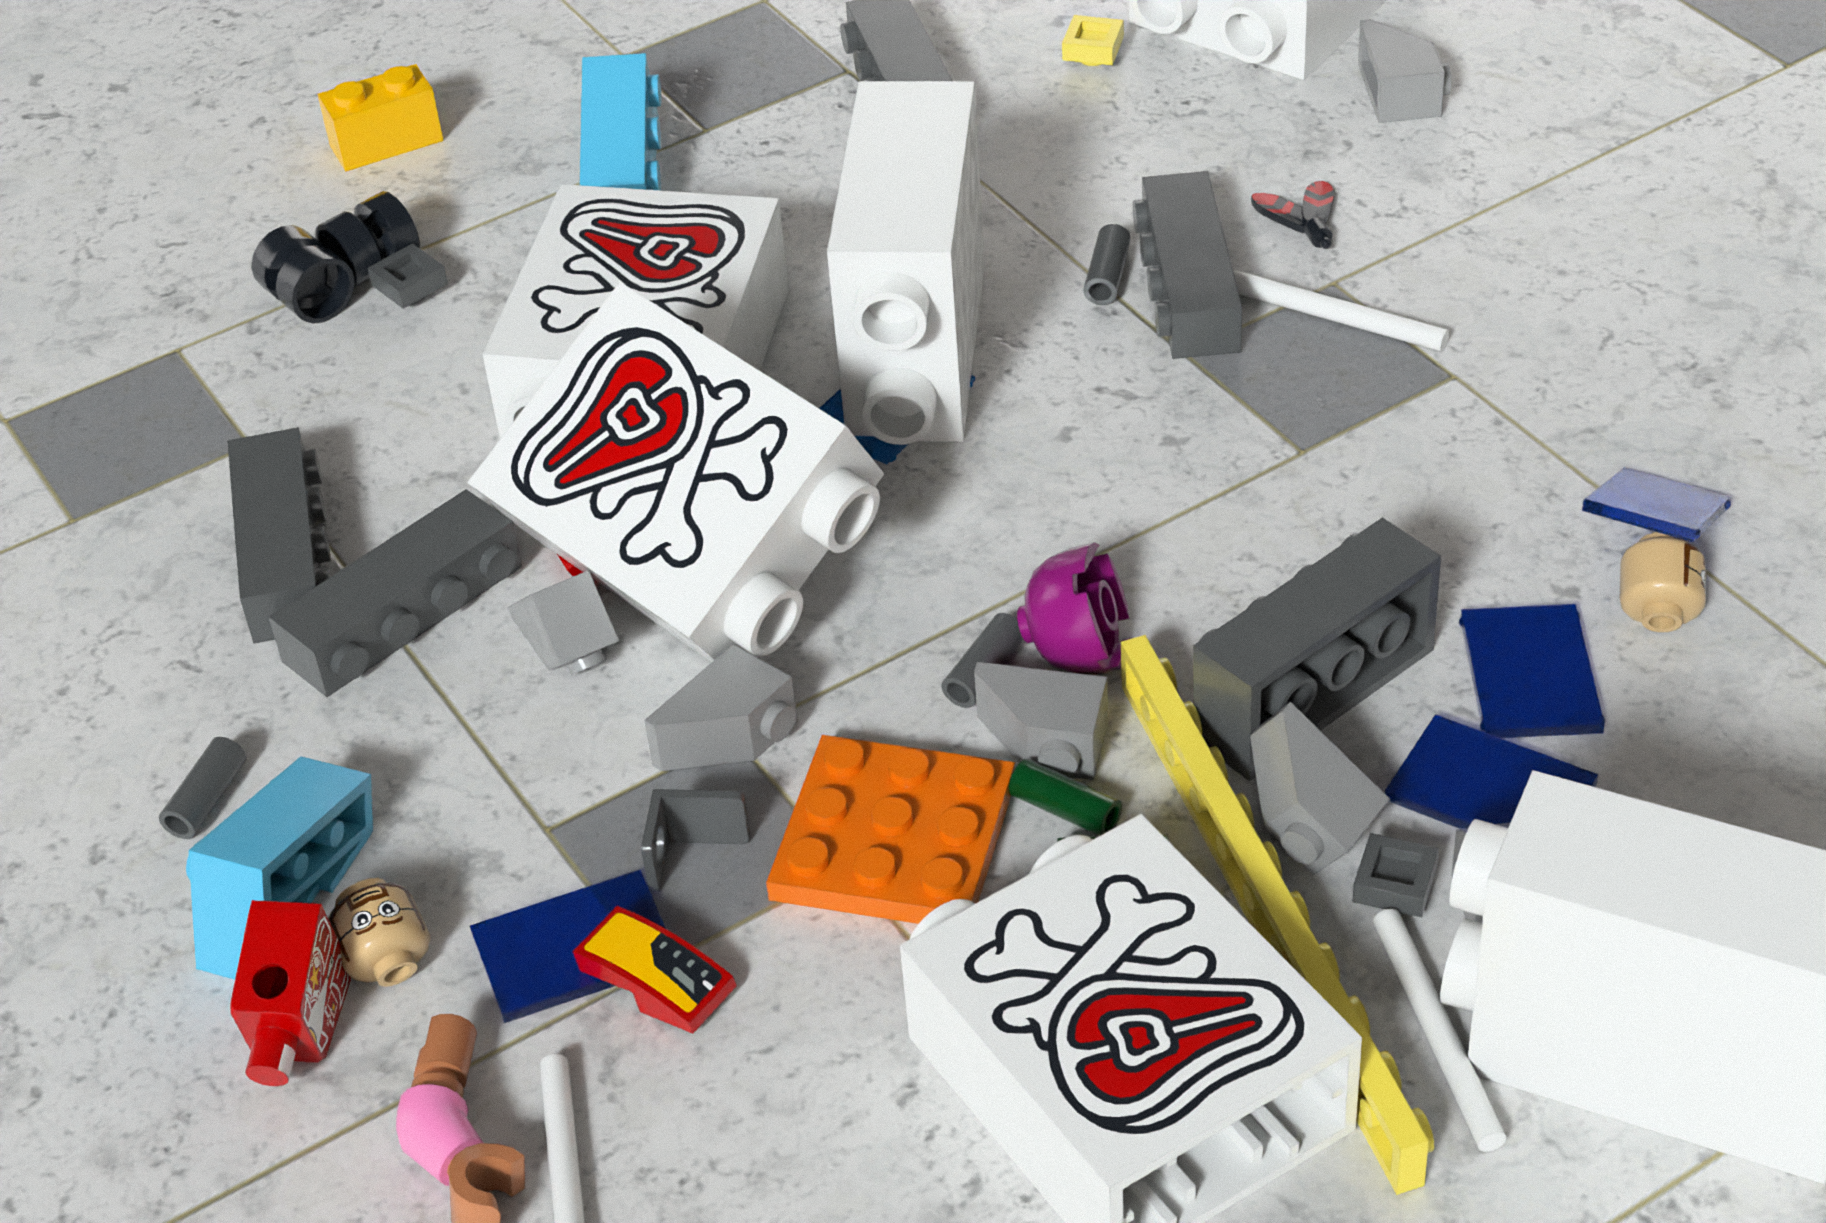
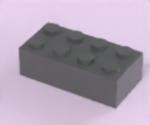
[1193,517,1441,781]

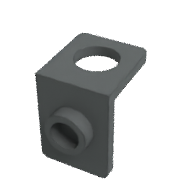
[641,789,750,891]

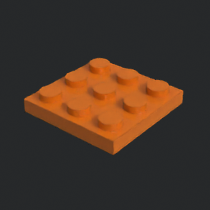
[766,735,1015,924]

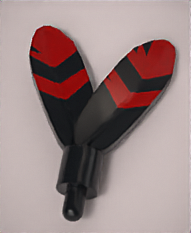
[1251,181,1334,249]

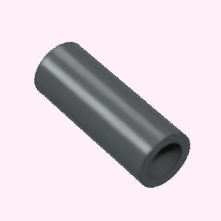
[1083,224,1131,305]
[941,613,1024,708]
[159,737,246,839]

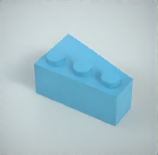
[580,53,662,191]
[186,756,373,980]

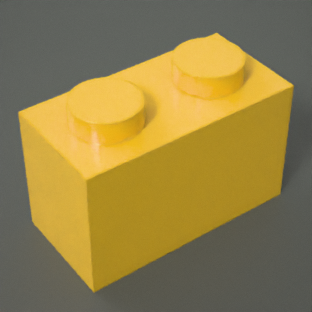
[317,64,443,172]

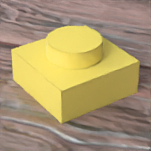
[1062,15,1124,66]

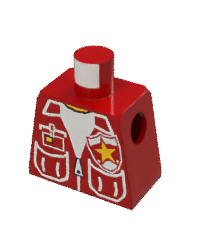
[230,900,351,1086]

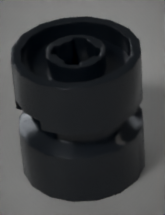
[315,191,420,288]
[251,225,355,324]

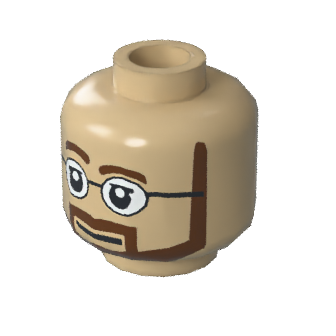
[1619,532,1706,632]
[328,878,431,987]

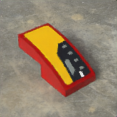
[572,906,737,1034]

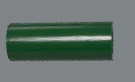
[1009,759,1122,836]

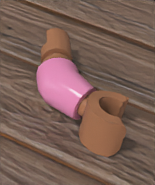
[396,1014,525,1223]

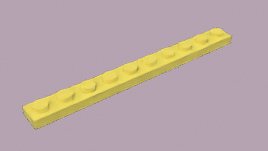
[1121,635,1434,1195]

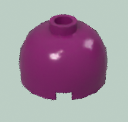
[1017,542,1131,675]

